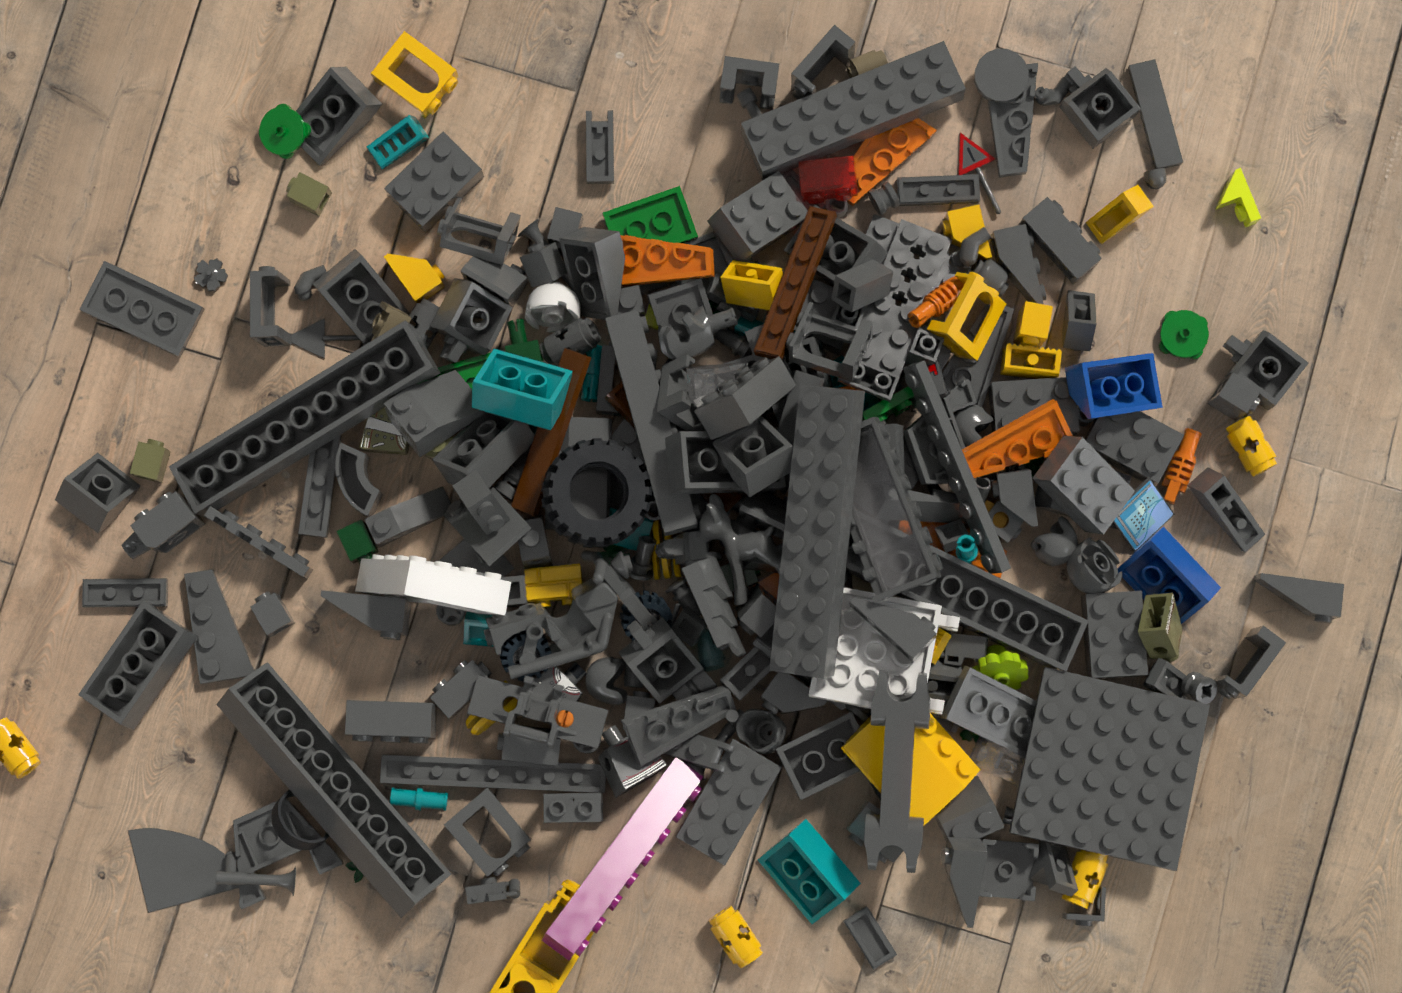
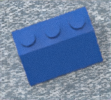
[1065,353,1163,419]
[1117,526,1221,624]

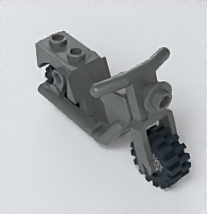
[483,550,673,682]

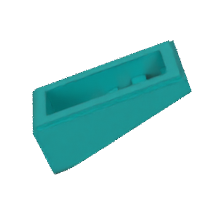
[366,115,429,169]

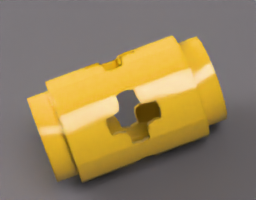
[1226,416,1277,477]
[0,717,41,779]
[1061,850,1108,909]
[708,905,763,968]

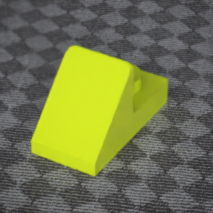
[1215,168,1261,228]

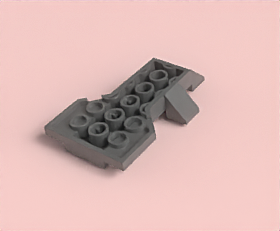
[832,214,971,402]

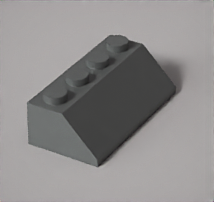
[545,417,612,531]

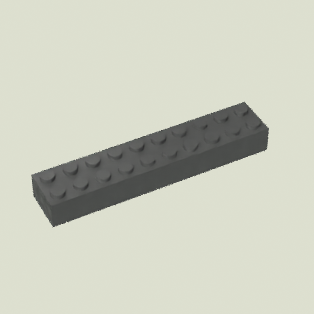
[169,320,440,518]
[769,385,865,679]
[846,510,1088,672]
[216,662,451,918]

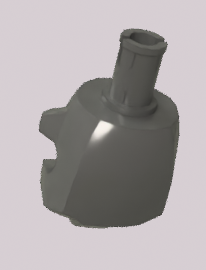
[658,305,738,360]

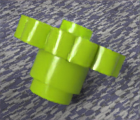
[972,645,1029,690]

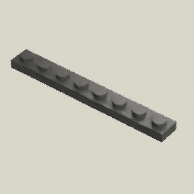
[903,360,1011,574]
[380,755,606,793]

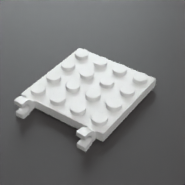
[809,588,960,715]

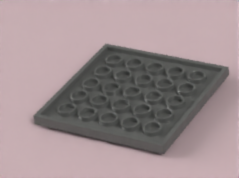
[1009,667,1210,871]

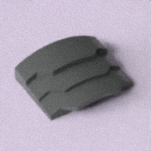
[682,557,746,657]

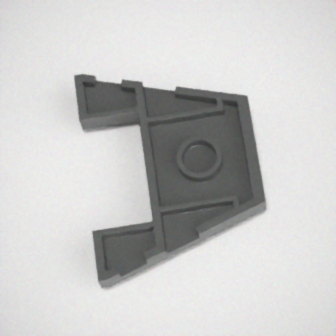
[903,379,1001,485]
[233,798,344,909]

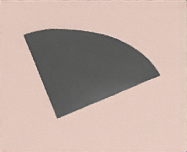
[128,828,239,913]

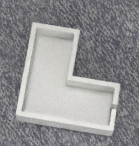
[355,554,511,615]

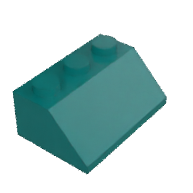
[472,349,573,430]
[757,819,861,924]

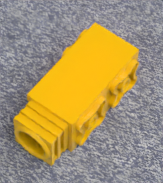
[490,879,594,993]

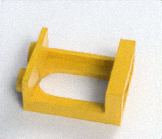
[371,31,458,119]
[927,272,1006,361]

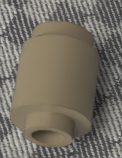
[847,50,888,78]

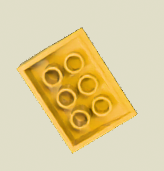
[841,713,980,825]

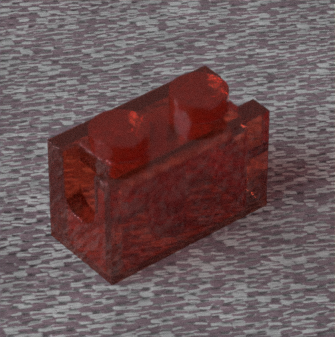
[799,156,858,204]

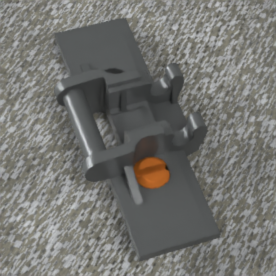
[467,675,609,749]

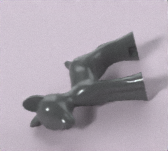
[696,494,782,605]

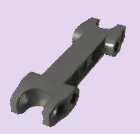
[864,670,931,873]

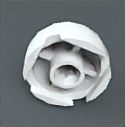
[525,282,581,333]

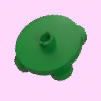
[258,104,311,159]
[1159,310,1209,360]

